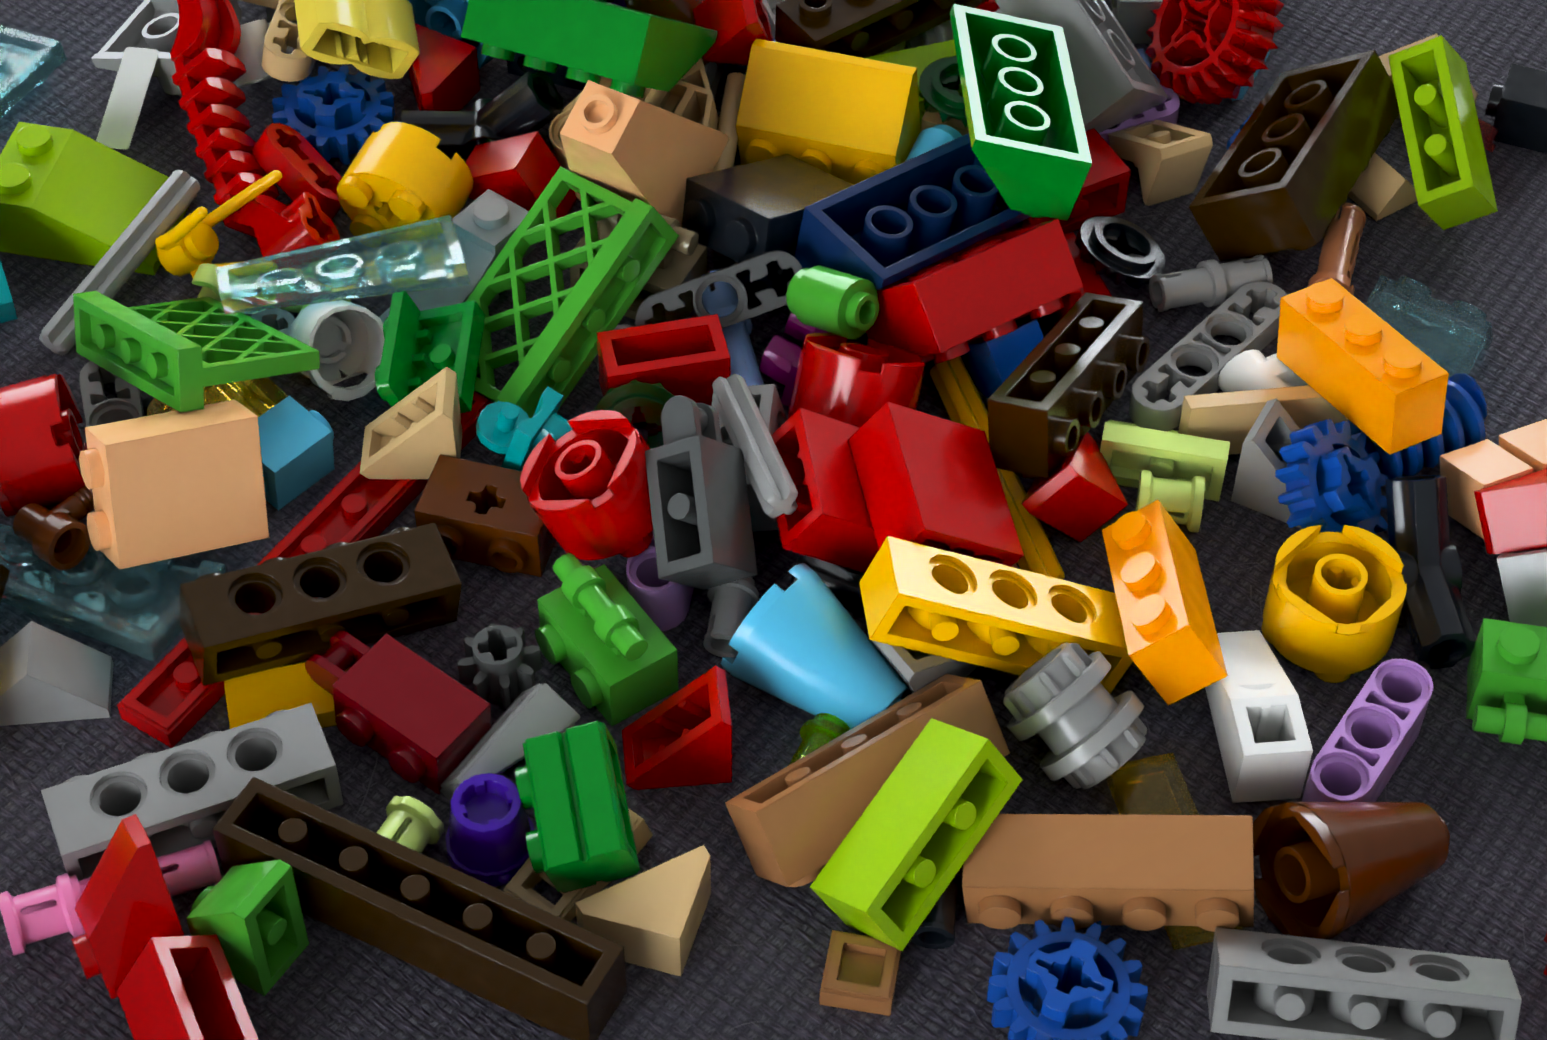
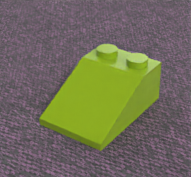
[0,122,189,275]

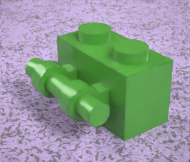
[535,553,679,726]
[1466,618,1547,745]

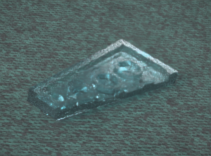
[216,215,471,314]

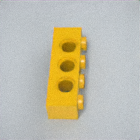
[859,536,1133,693]

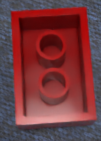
[866,219,1083,363]

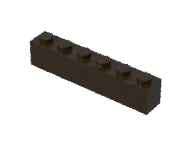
[213,776,627,1040]

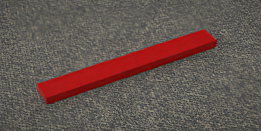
[117,391,493,748]

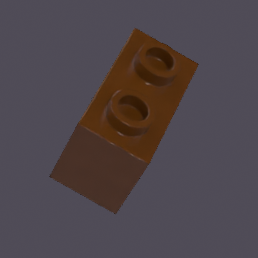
[414,455,556,577]

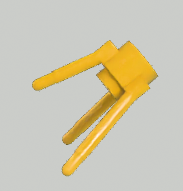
[155,170,282,278]

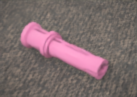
[0,840,222,956]

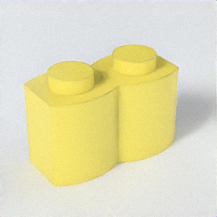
[294,0,420,79]

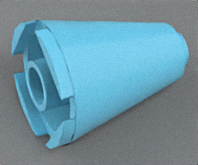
[721,563,909,731]

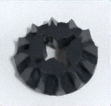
[1074,216,1166,289]

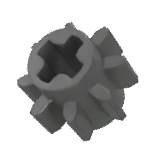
[457,623,542,707]

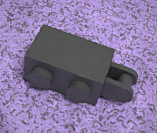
[645,395,758,590]

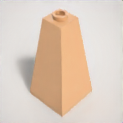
[560,80,729,227]

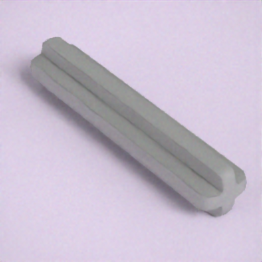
[712,374,798,518]

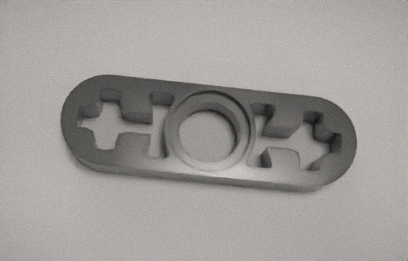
[635,250,803,328]

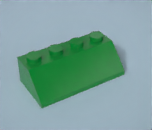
[461,0,718,98]
[950,4,1092,221]

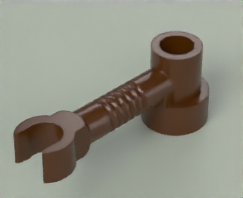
[13,485,95,570]

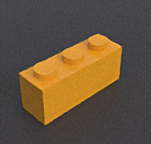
[1277,278,1449,455]
[1102,500,1228,706]

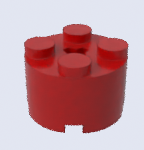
[787,333,925,427]
[0,373,87,518]
[520,410,653,560]

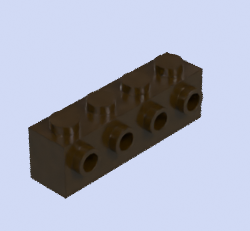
[775,0,989,58]
[988,292,1149,478]

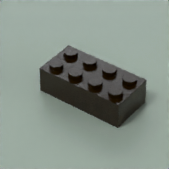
[1189,50,1399,262]

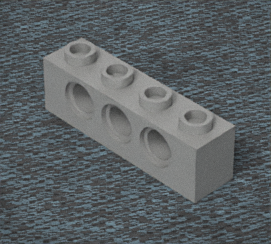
[41,703,344,881]
[1207,927,1522,1040]

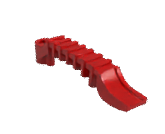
[170,0,340,282]

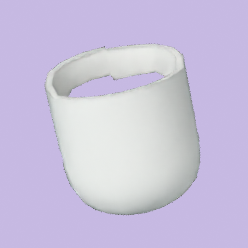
[289,298,385,401]

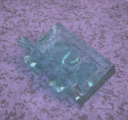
[1365,275,1493,379]

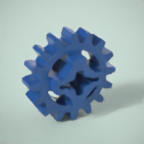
[272,65,395,165]
[1275,419,1388,535]
[987,917,1148,1040]

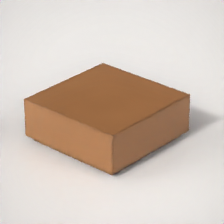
[819,930,902,1016]

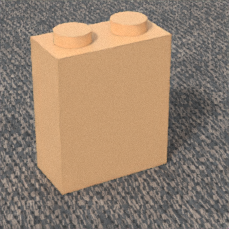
[79,399,269,570]

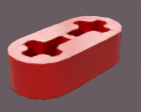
[252,123,342,219]

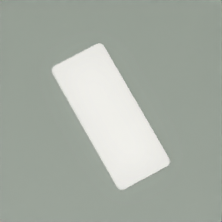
[96,47,159,150]

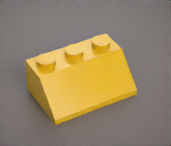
[736,38,921,185]

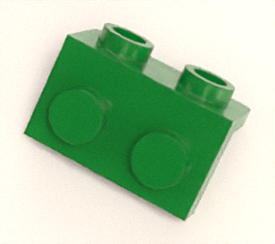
[375,291,485,413]

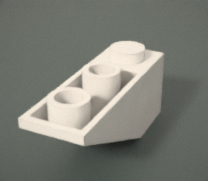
[1205,630,1313,803]

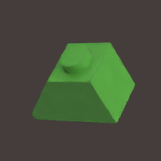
[186,859,309,996]

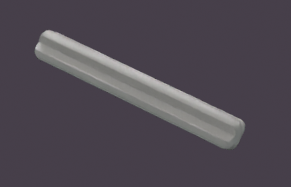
[39,170,200,356]

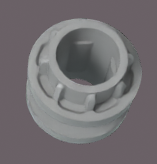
[1003,642,1147,790]

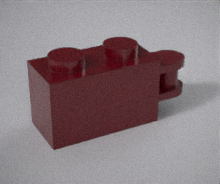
[305,631,491,795]

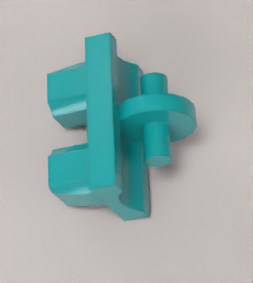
[476,386,572,471]

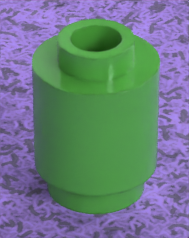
[786,265,879,339]

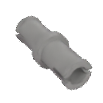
[1149,254,1273,312]

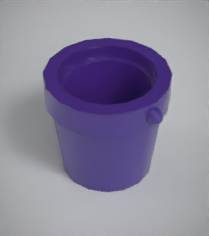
[445,773,534,887]

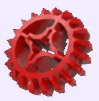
[1145,0,1284,105]

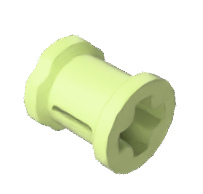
[1135,470,1205,532]
[377,796,445,853]

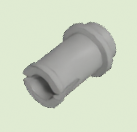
[703,577,759,658]

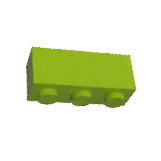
[1388,35,1498,230]
[810,718,1023,951]

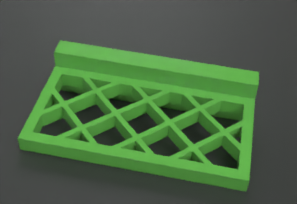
[466,166,679,418]
[73,291,320,413]

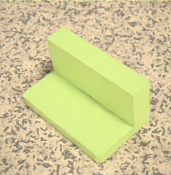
[1100,420,1230,501]

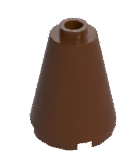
[1253,802,1450,940]

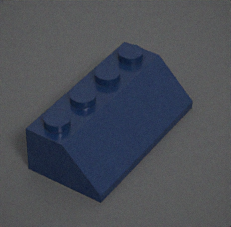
[794,133,1030,289]

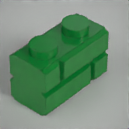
[515,721,640,893]

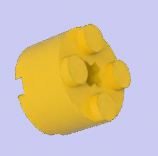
[337,122,473,260]
[1261,525,1407,683]

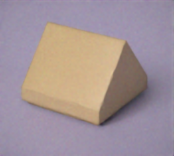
[1347,152,1417,221]

